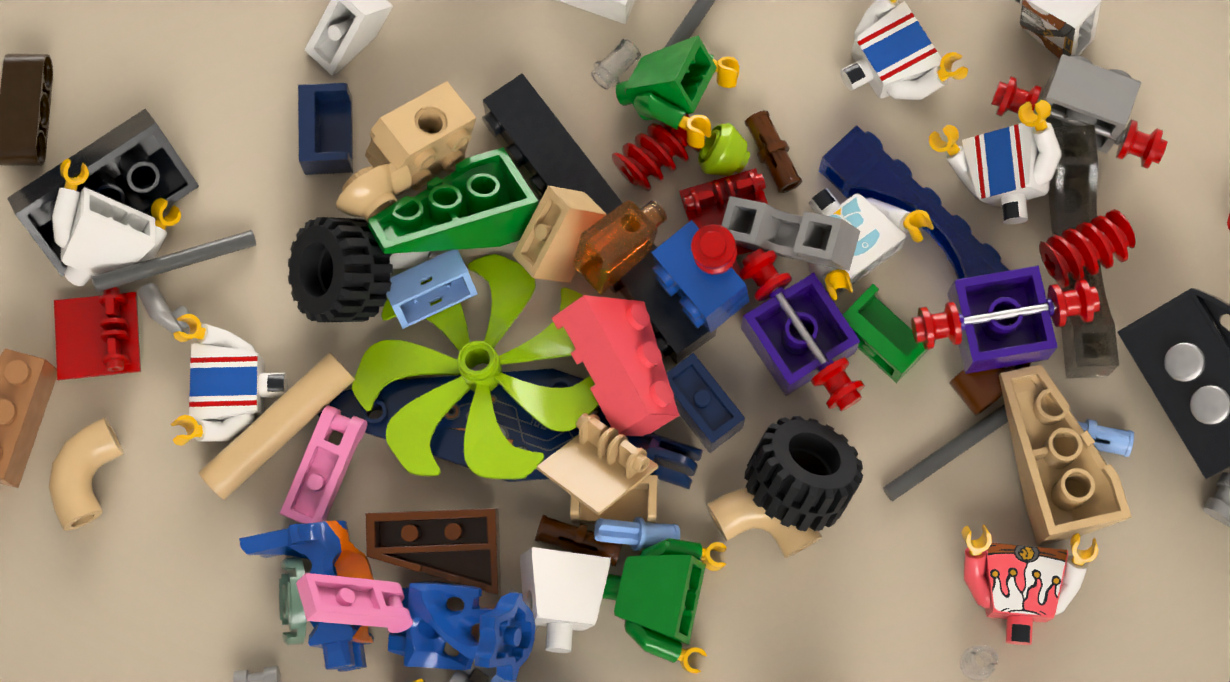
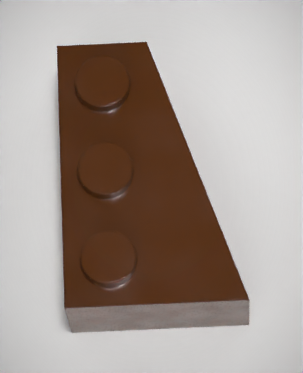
[365,508,501,595]

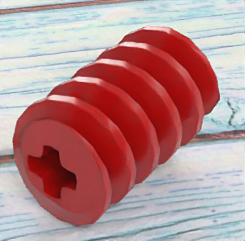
[612,114,702,191]
[1039,209,1136,288]

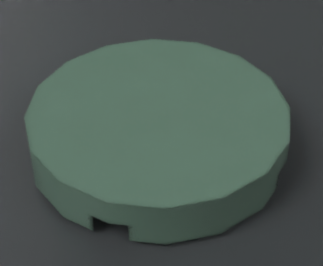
[279,557,307,645]

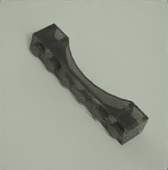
[1048,125,1119,379]

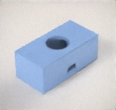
[386,250,478,329]

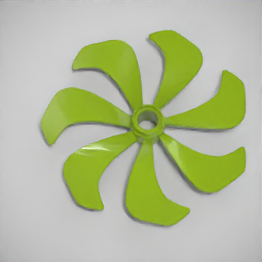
[352,254,599,479]

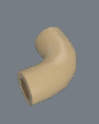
[49,418,124,531]
[706,487,822,558]

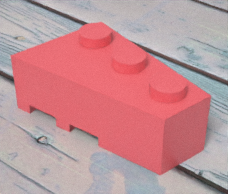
[551,295,679,437]

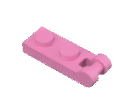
[280,405,367,524]
[296,573,413,633]

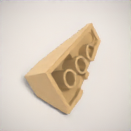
[999,364,1132,546]

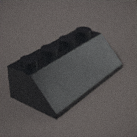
[7,108,199,276]

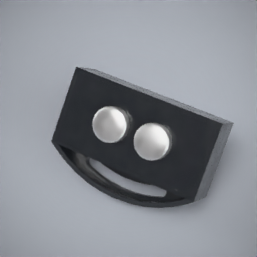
[1117,288,1230,479]

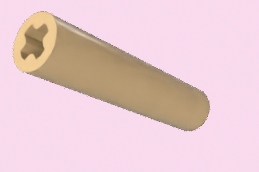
[198,352,356,500]

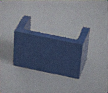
[298,83,353,175]
[666,353,745,453]

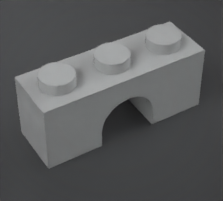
[721,196,860,271]

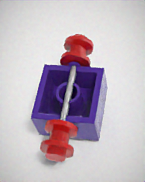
[739,248,865,412]
[911,265,1100,374]

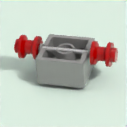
[991,54,1168,169]

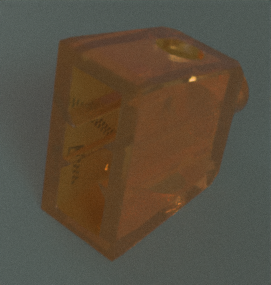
[573,200,667,295]

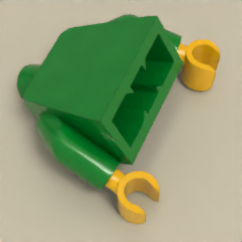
[616,35,739,148]
[602,538,727,673]

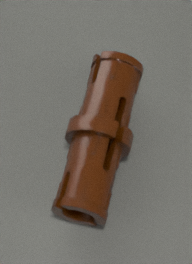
[745,110,802,193]
[535,514,623,567]

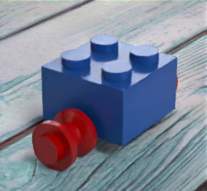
[651,220,750,333]

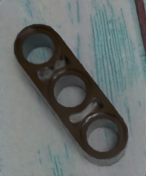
[0,54,53,166]

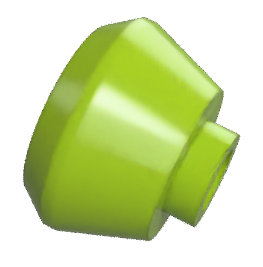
[698,123,750,176]

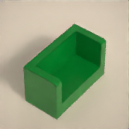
[843,284,928,384]

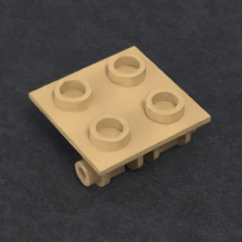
[537,413,658,515]

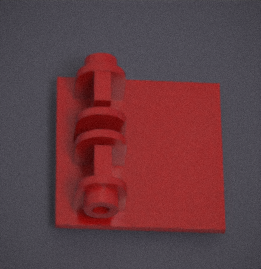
[679,168,768,256]
[54,287,141,381]

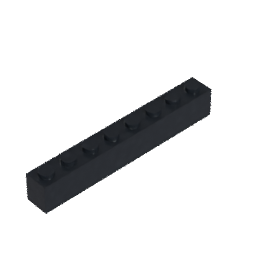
[482,73,717,364]

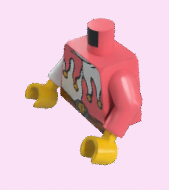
[961,524,1099,645]

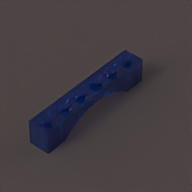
[818,125,1009,279]

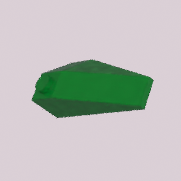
[368,147,538,254]

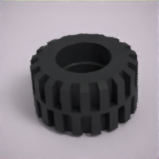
[288,217,393,322]
[744,416,863,531]

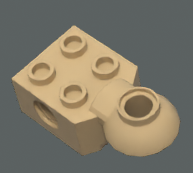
[336,81,476,222]

